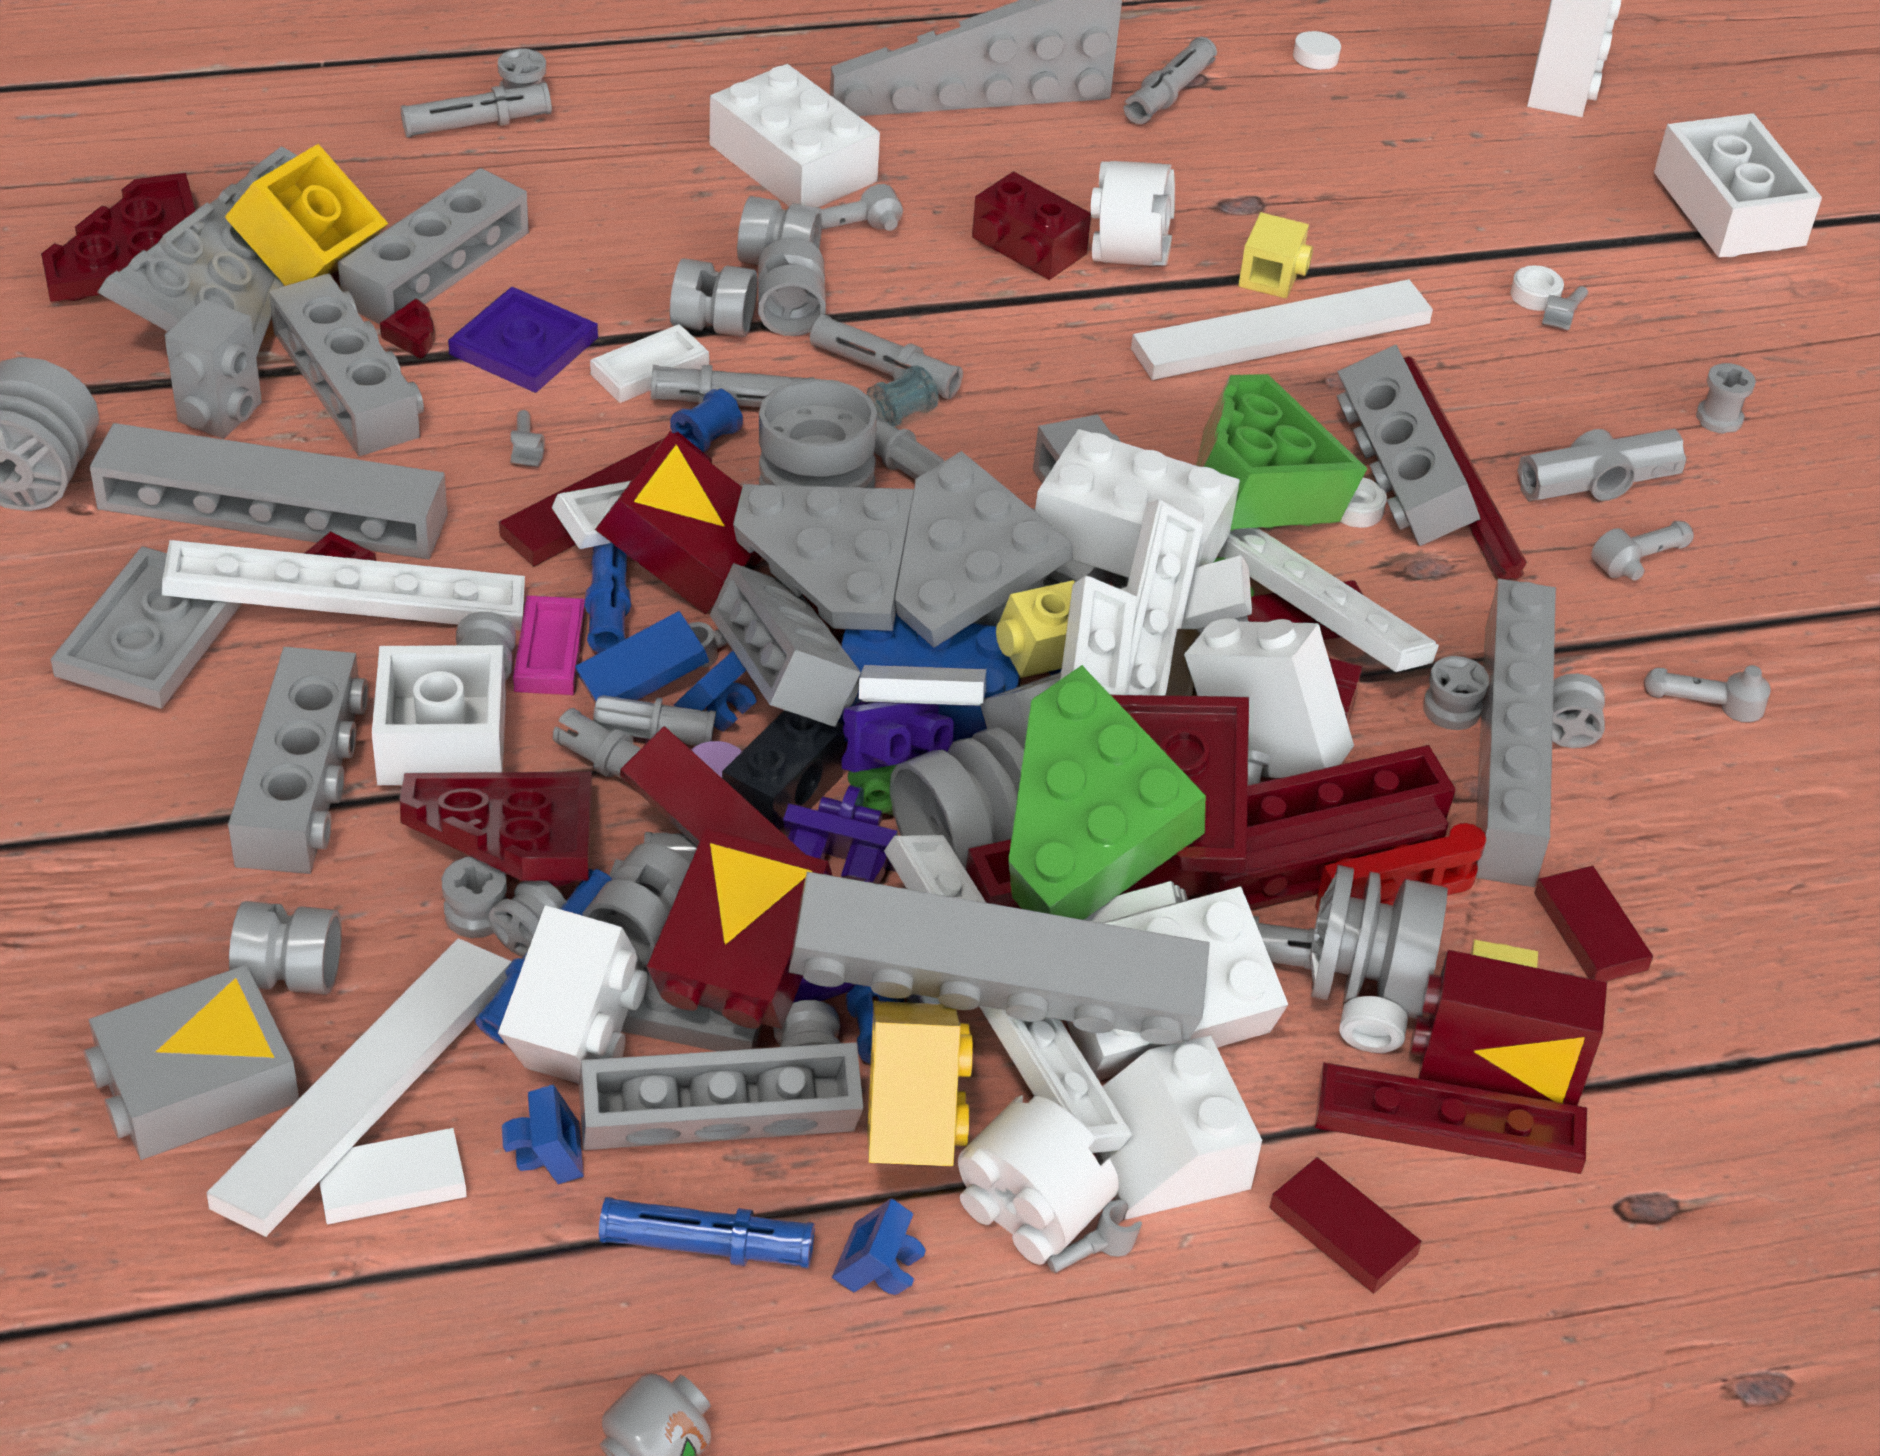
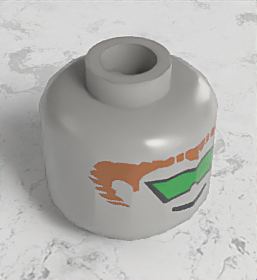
[600,1373,711,1456]

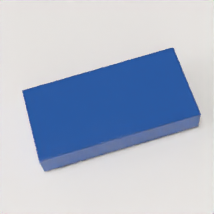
[575,611,709,703]

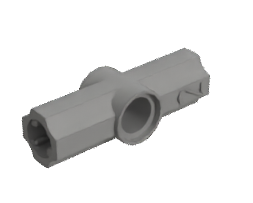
[1517,428,1687,501]

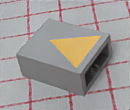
[83,965,299,1160]

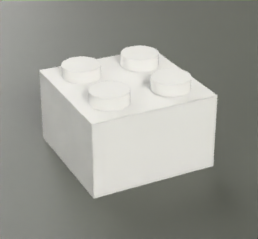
[372,645,506,785]
[498,905,648,1084]

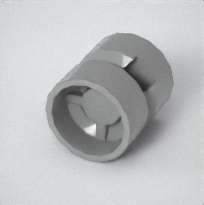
[737,196,823,265]
[758,238,826,336]
[670,258,758,337]
[583,843,690,966]
[229,901,342,995]

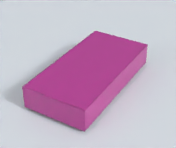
[513,596,585,695]

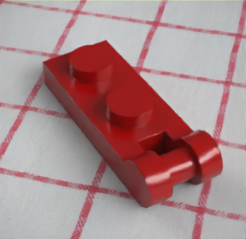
[1315,823,1487,912]

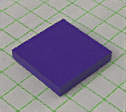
[448,286,598,393]

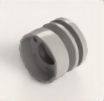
[0,357,100,511]
[759,379,877,488]
[890,727,1024,870]
[1309,865,1448,1019]

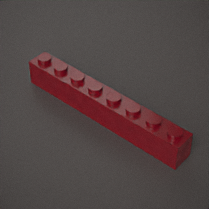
[966,745,1456,909]

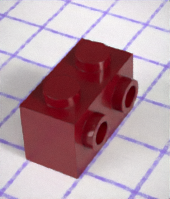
[972,171,1091,280]

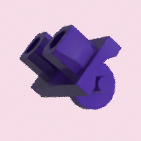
[842,701,954,773]
[783,785,898,884]

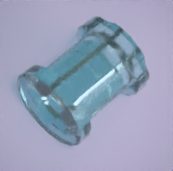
[867,365,939,427]

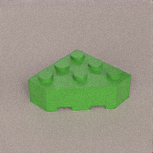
[1196,374,1368,531]
[1008,665,1206,920]

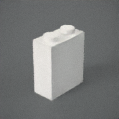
[1184,618,1354,778]

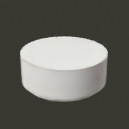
[1293,31,1341,70]
[1510,265,1564,311]
[1340,477,1387,528]
[1339,996,1408,1053]

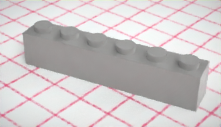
[90,423,448,560]
[1476,579,1556,887]
[788,872,1210,1045]

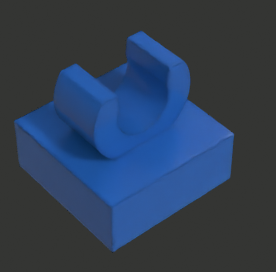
[673,651,757,732]
[502,1084,584,1184]
[832,1198,926,1295]

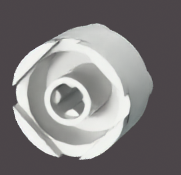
[1091,161,1175,266]
[958,1095,1119,1265]

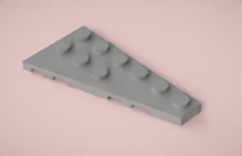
[830,0,1122,116]
[97,146,298,356]

